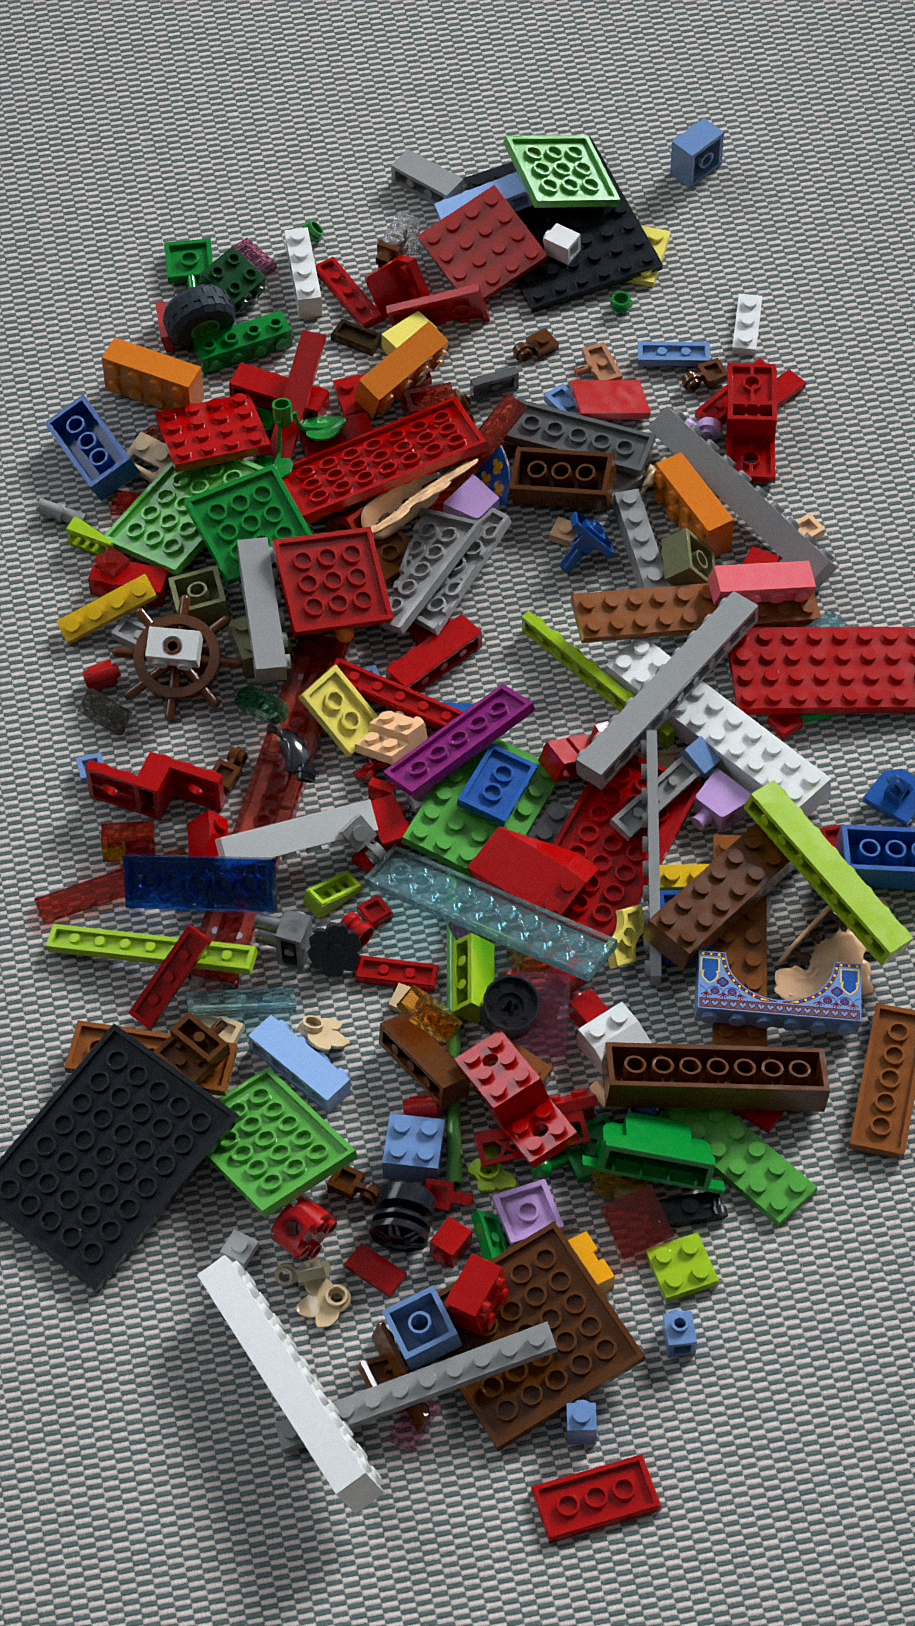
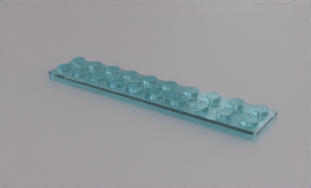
[364,845,618,982]

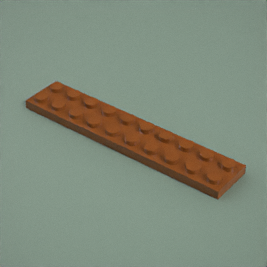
[570,583,822,643]
[712,834,767,1047]

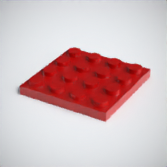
[417,185,548,301]
[155,393,272,473]
[272,527,394,636]

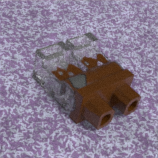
[375,211,421,268]

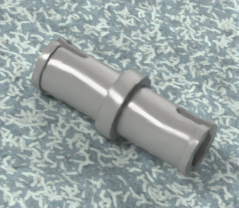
[36,498,88,523]

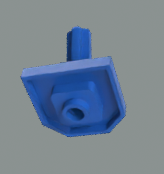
[559,511,614,573]
[862,769,915,827]

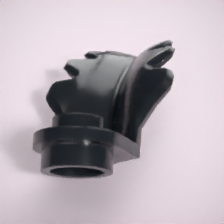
[266,723,319,783]

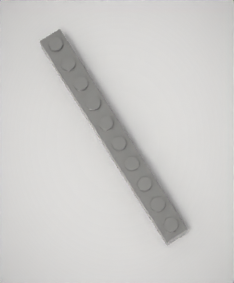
[648,406,838,589]
[576,591,758,790]

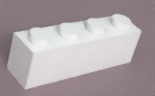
[285,227,323,319]

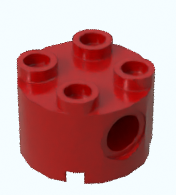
[270,1194,337,1260]

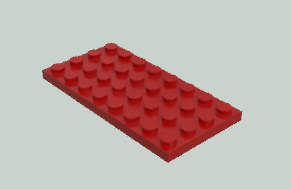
[282,396,489,523]
[728,627,915,714]
[553,755,704,943]

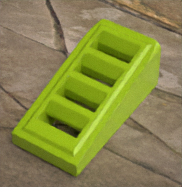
[66,516,114,559]
[303,870,363,919]

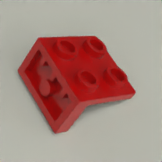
[364,255,430,319]

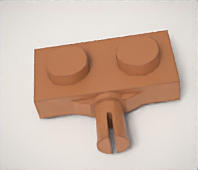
[574,342,623,380]

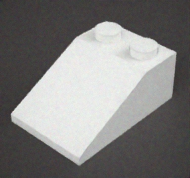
[577,1002,652,1076]

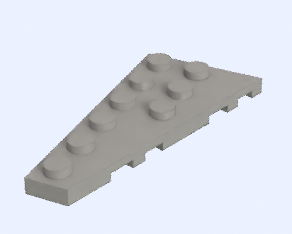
[381,507,484,634]
[413,508,512,636]

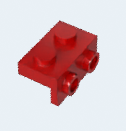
[549,1088,598,1120]

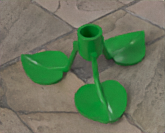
[253,398,347,479]

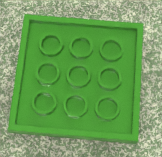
[503,135,620,208]

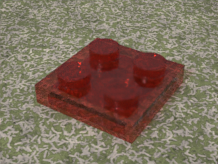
[599,1184,675,1259]

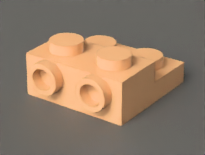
[354,710,428,765]

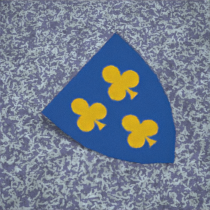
[473,445,512,506]

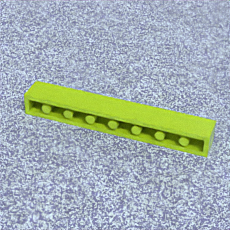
[743,780,913,966]

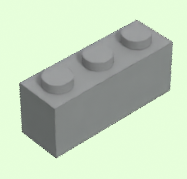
[391,149,463,204]

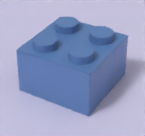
[670,118,724,188]
[382,1113,445,1183]
[382,1285,463,1371]

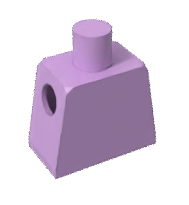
[443,475,500,521]
[691,768,751,831]

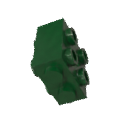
[197,246,267,312]

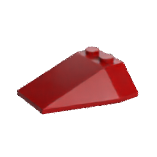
[467,827,599,952]

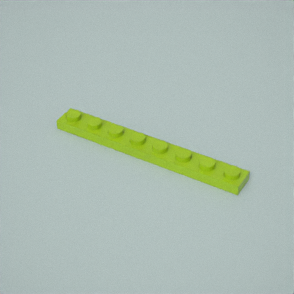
[522,611,674,750]
[46,924,258,975]

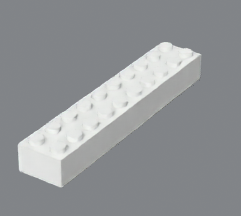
[606,638,831,817]
[197,1255,385,1514]

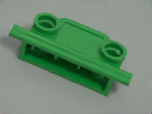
[581,1113,725,1195]

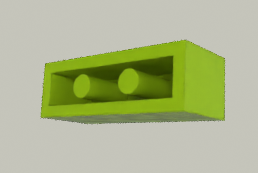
[452,933,495,1024]

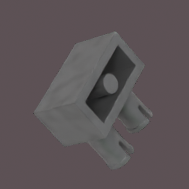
[253,910,312,971]

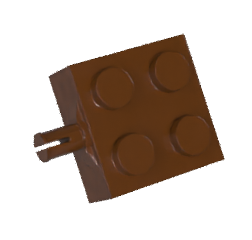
[153,1012,230,1084]

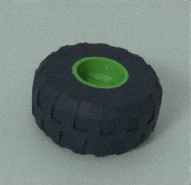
[162,284,236,350]

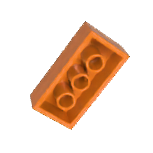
[354,321,449,419]
[101,337,204,409]
[653,452,734,558]

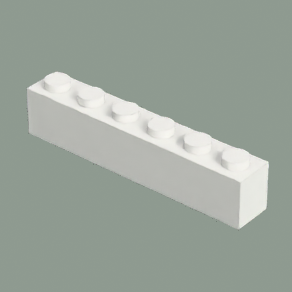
[215,799,378,873]

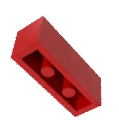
[88,556,170,607]

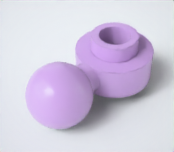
[685,417,722,441]

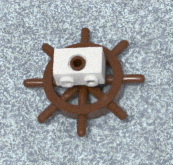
[112,595,243,722]

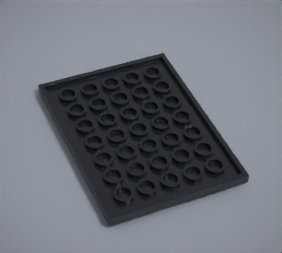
[463,136,663,313]
[0,1023,241,1293]

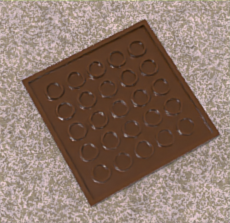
[437,1221,646,1452]

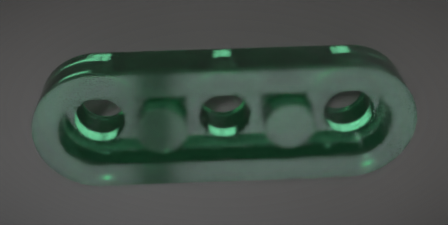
[234,686,290,725]

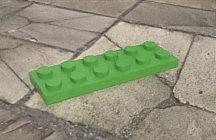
[657,1108,817,1227]

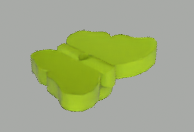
[468,1145,517,1194]

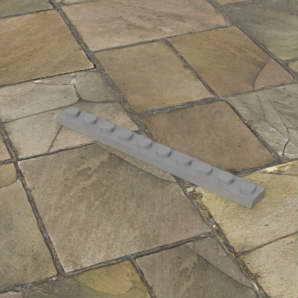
[641,730,662,986]
[275,1322,558,1453]

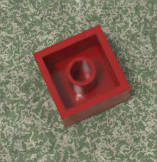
[444,1253,510,1337]

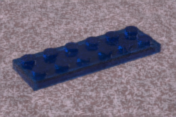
[123,854,278,913]

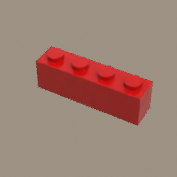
[229,363,330,421]
[386,614,482,692]

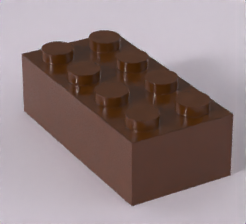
[509,447,617,511]

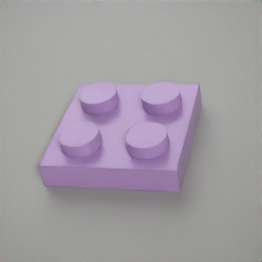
[492,1179,564,1247]

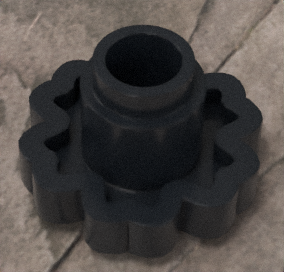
[307,922,362,977]

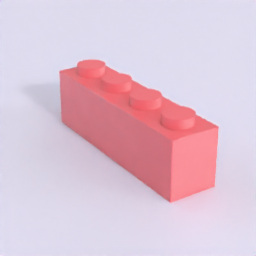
[707,561,816,605]

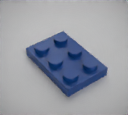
[457,743,538,827]

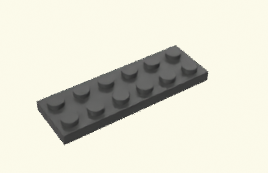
[501,398,656,477]

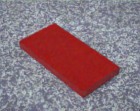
[531,1454,661,1544]

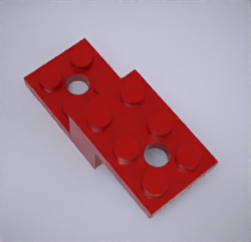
[726,363,777,483]
[85,751,225,821]
[454,1029,580,1169]

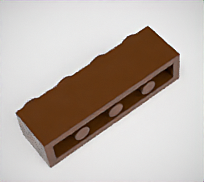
[379,1012,470,1108]

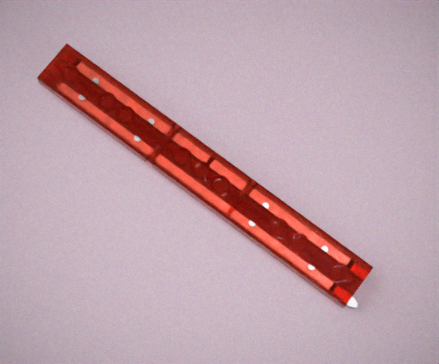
[187,634,351,991]

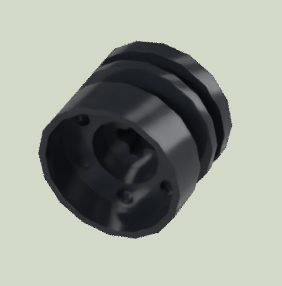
[480,975,540,1041]
[370,1182,436,1252]

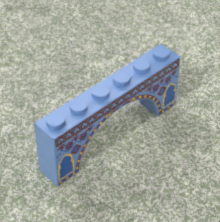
[694,950,861,1036]

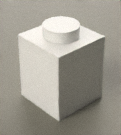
[543,223,581,265]

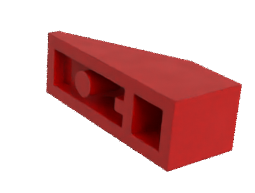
[187,810,229,899]

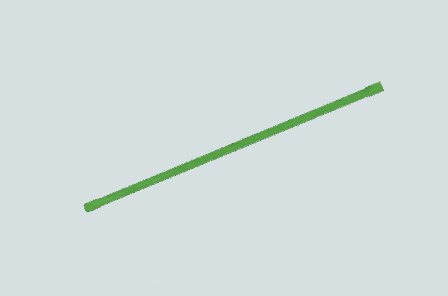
[446,865,463,1189]

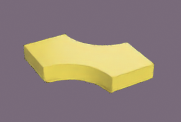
[604,904,646,969]

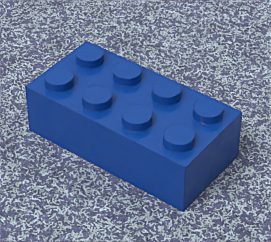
[44,394,141,501]
[835,824,915,890]

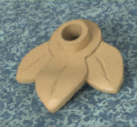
[639,457,667,498]
[298,1015,350,1051]
[295,1278,351,1328]

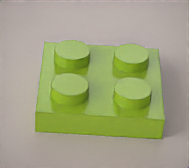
[645,1232,719,1303]

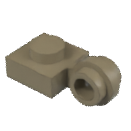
[274,1258,331,1286]

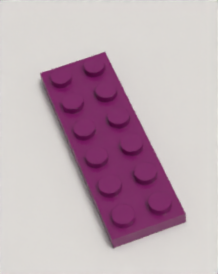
[383,684,535,799]

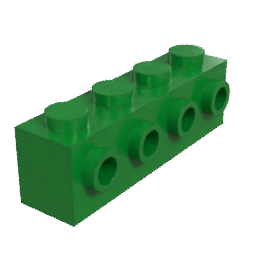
[192,310,293,375]

